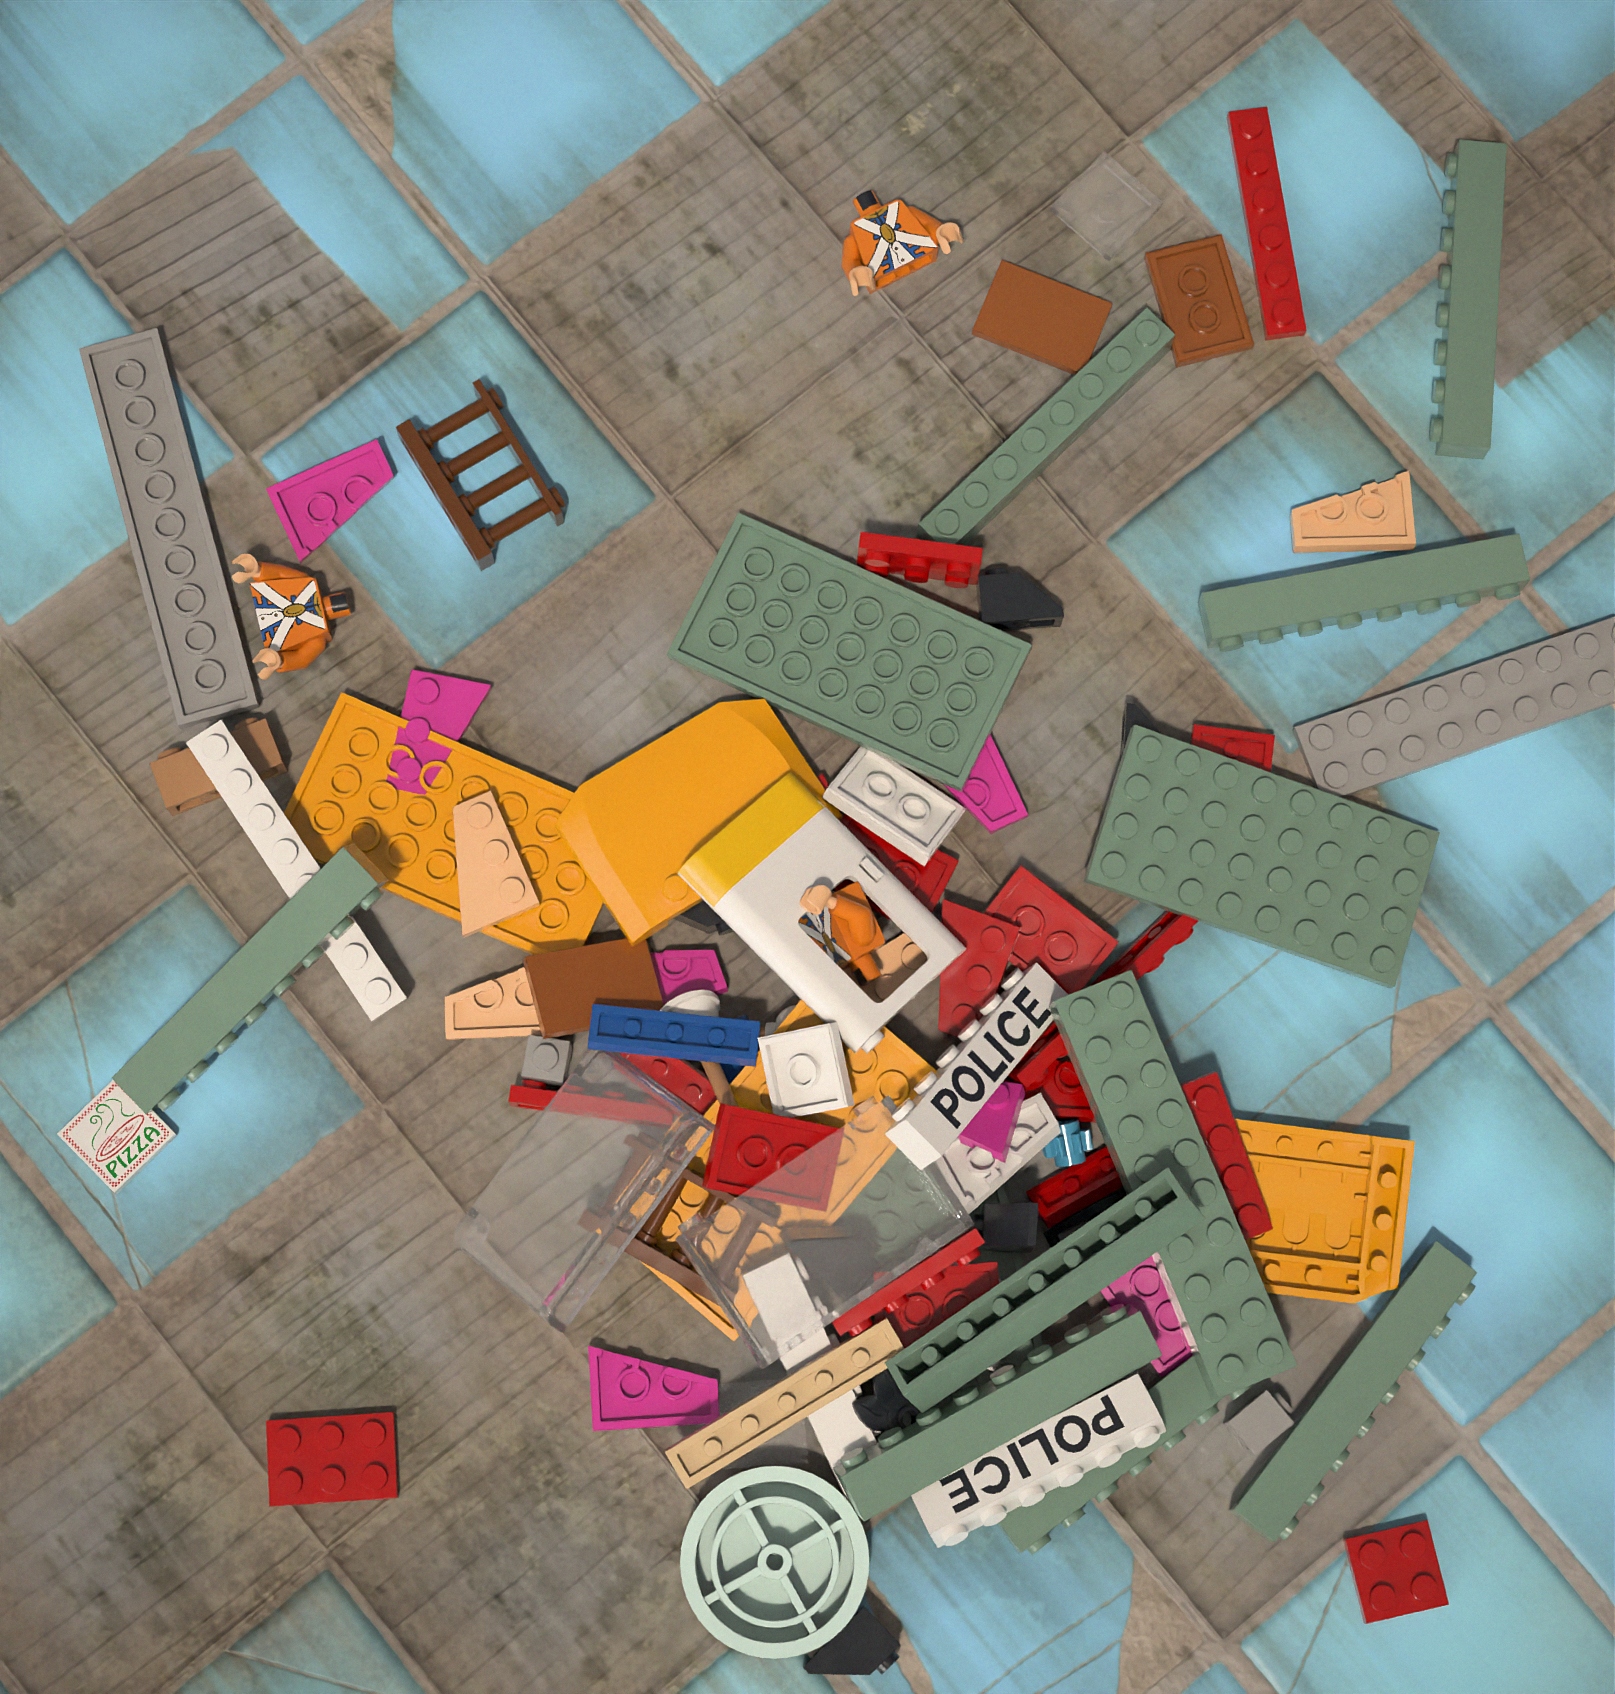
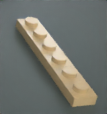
[664,1317,905,1489]

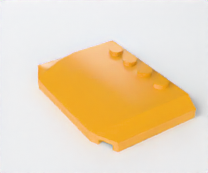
[555,699,842,947]
[1234,1119,1415,1303]

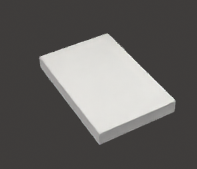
[822,747,966,866]

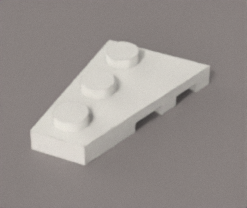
[934,1093,1061,1217]

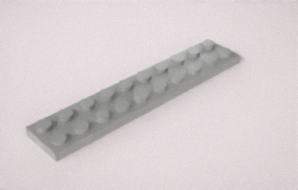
[79,328,259,729]
[1292,617,1615,798]

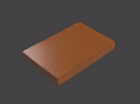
[1144,234,1254,368]
[972,260,1113,375]
[523,938,664,1039]

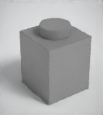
[521,1035,572,1088]
[1223,1390,1294,1457]

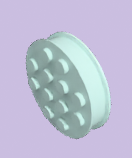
[680,1466,869,1659]

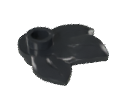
[852,1368,921,1431]

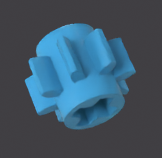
[1042,1119,1094,1167]

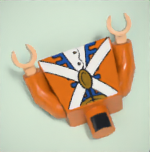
[841,190,964,296]
[231,554,351,680]
[798,881,885,987]

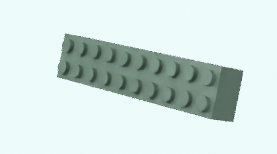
[1049,970,1297,1399]

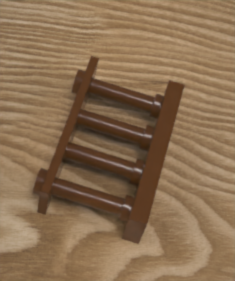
[396,379,566,571]
[579,1132,779,1310]

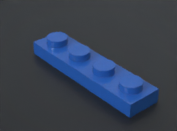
[588,1004,760,1067]

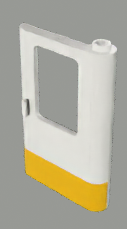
[678,772,967,1054]

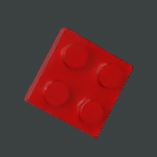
[1343,1520,1449,1624]

